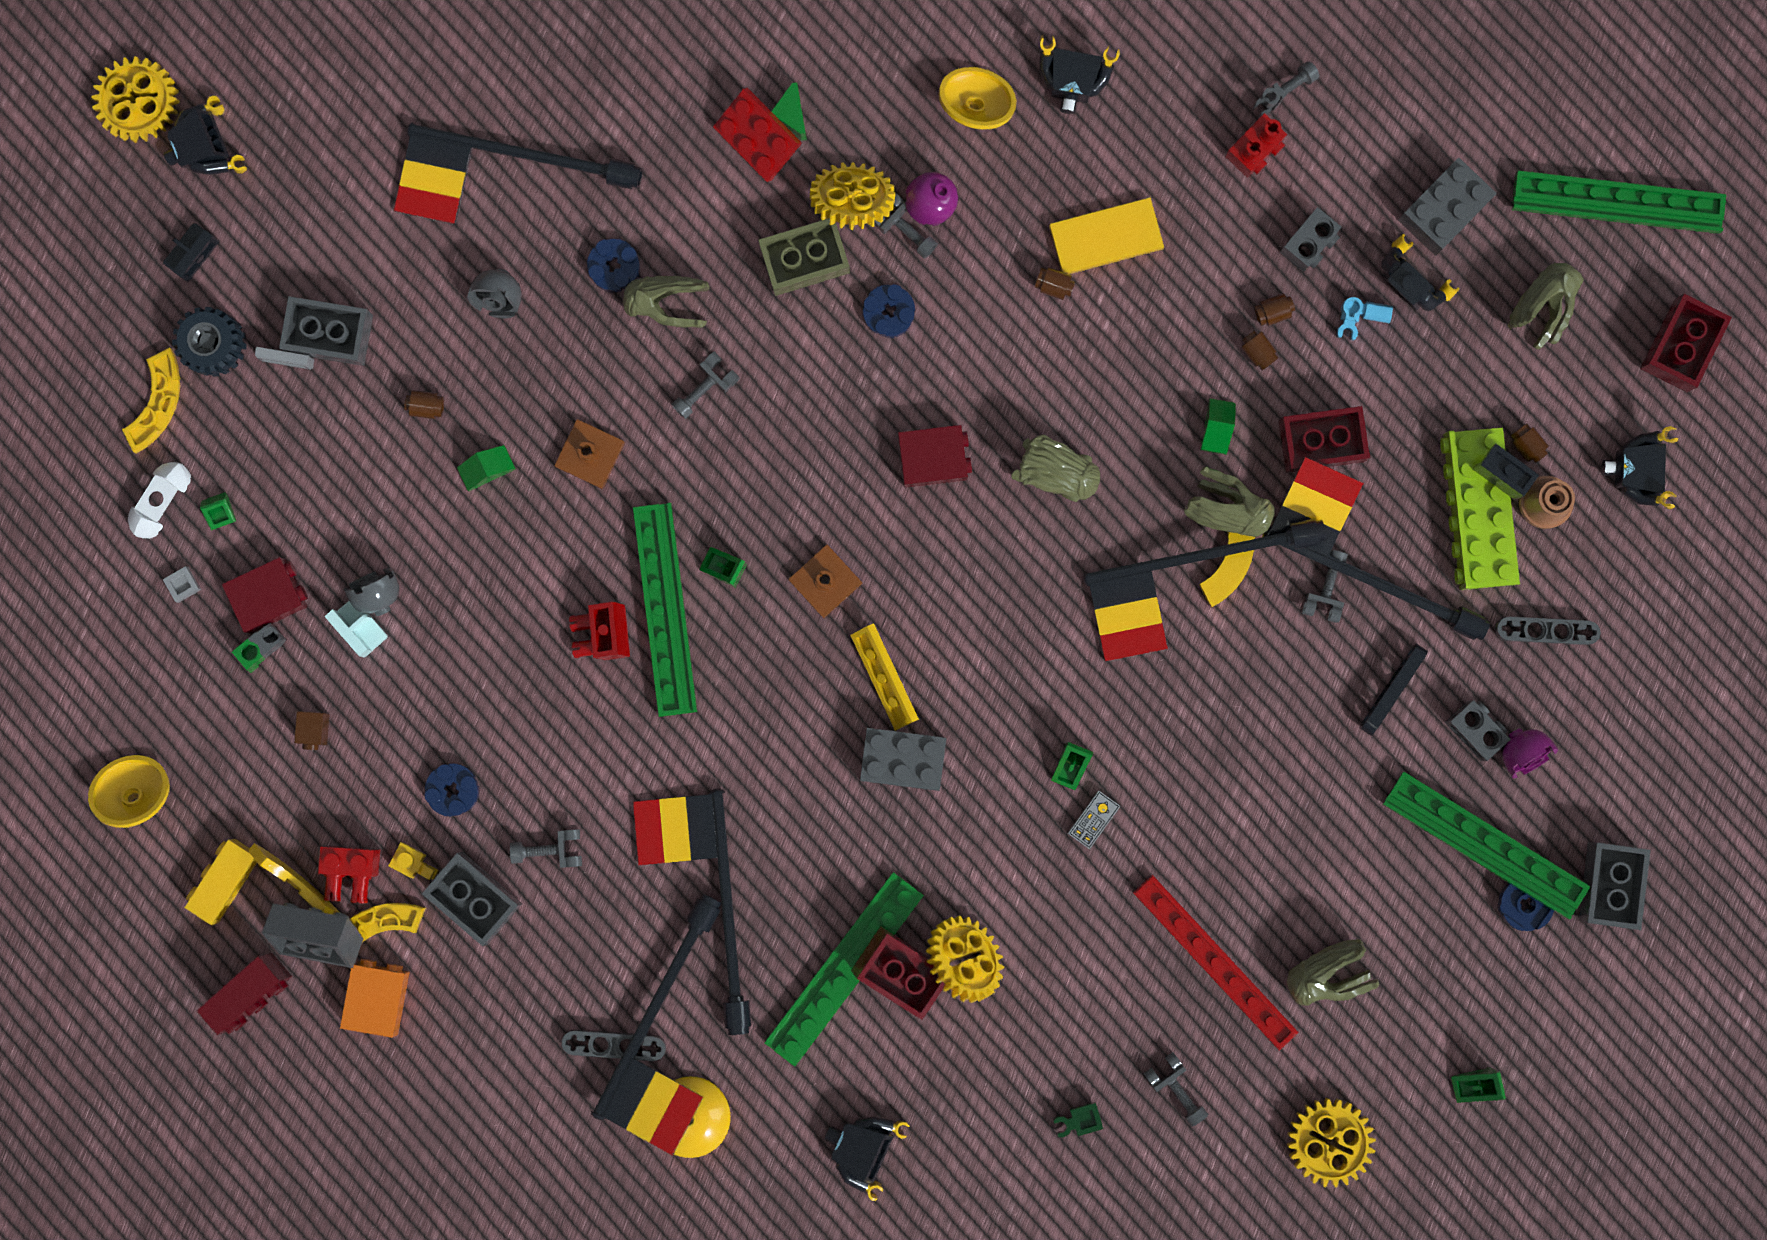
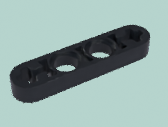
[1359,643,1428,736]

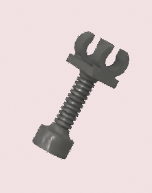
[1253,61,1319,117]
[874,193,938,259]
[671,351,740,419]
[1302,550,1348,623]
[510,829,582,868]
[1144,1052,1209,1127]

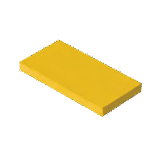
[1049,197,1164,274]

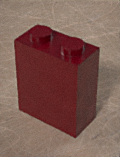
[898,425,972,488]
[222,557,308,634]

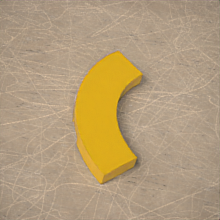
[122,347,180,454]
[1199,532,1255,608]
[248,843,339,915]
[349,903,426,943]

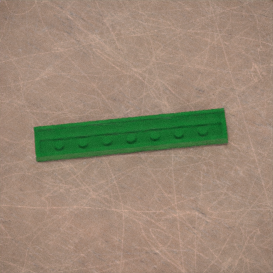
[1512,171,1726,234]
[633,503,698,717]
[1382,772,1590,920]
[764,872,924,1067]

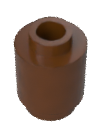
[1034,267,1075,300]
[1254,293,1295,326]
[1241,330,1279,370]
[404,390,444,419]
[1510,423,1549,463]

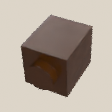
[294,711,329,750]

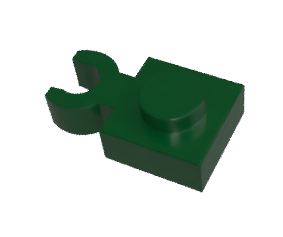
[1053,1102,1103,1138]

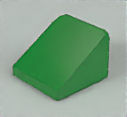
[200,492,236,530]

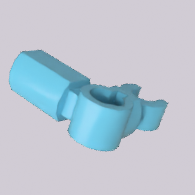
[1336,297,1393,341]

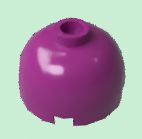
[905,172,959,226]
[1502,728,1558,778]

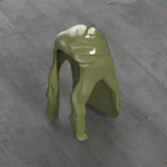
[1507,263,1584,349]
[623,276,710,328]
[1011,434,1100,502]
[1184,466,1274,537]
[1287,939,1379,1006]

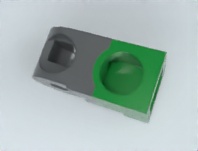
[232,623,286,673]

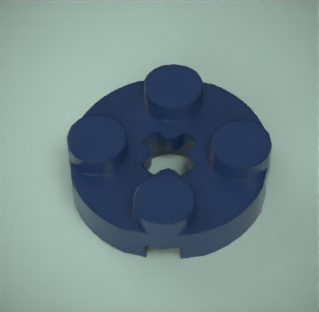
[587,239,640,292]
[863,284,915,338]
[425,764,480,817]
[1497,883,1554,931]

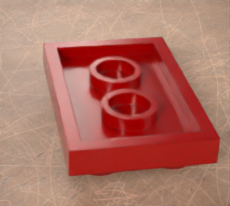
[713,88,802,182]

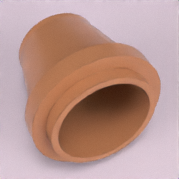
[1519,476,1575,529]

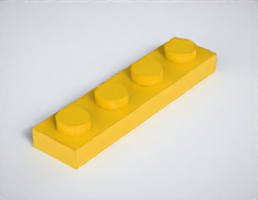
[850,624,919,731]

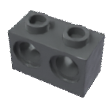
[1280,207,1341,272]
[1444,700,1510,761]

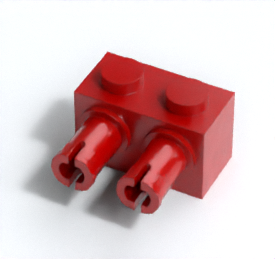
[1225,113,1287,178]
[569,602,630,660]
[318,846,381,903]

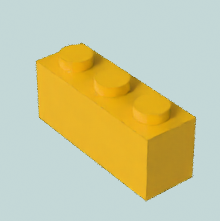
[185,839,257,925]

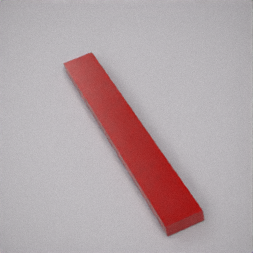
[1132,875,1299,1051]

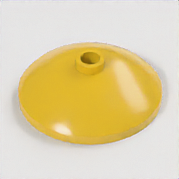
[939,67,1016,129]
[88,755,170,828]
[674,1076,731,1158]

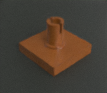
[554,419,625,490]
[788,545,863,619]

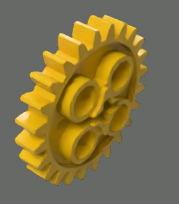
[91,56,180,143]
[810,162,895,230]
[926,916,1004,1003]
[1287,1098,1376,1187]

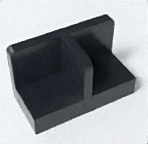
[163,223,220,282]
[1473,444,1539,500]

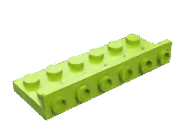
[1440,428,1520,590]

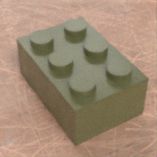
[758,218,850,296]

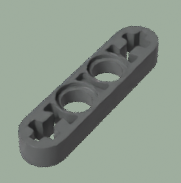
[1494,617,1601,645]
[561,1030,667,1061]

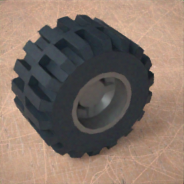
[172,307,247,376]

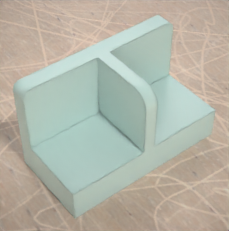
[325,601,388,657]

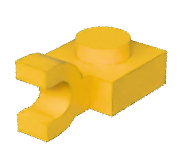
[388,842,439,880]

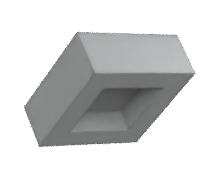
[163,566,201,603]

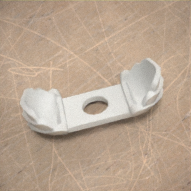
[128,462,191,539]

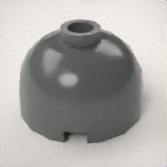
[467,269,522,319]
[344,568,399,616]

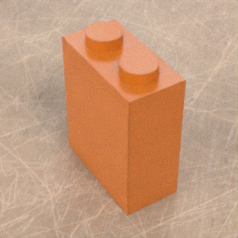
[340,959,410,1038]

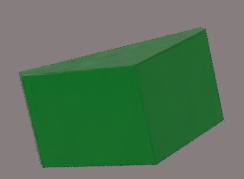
[771,82,807,141]
[1200,398,1236,455]
[457,445,516,492]
[699,546,747,588]
[1051,742,1093,790]
[1451,1067,1506,1103]

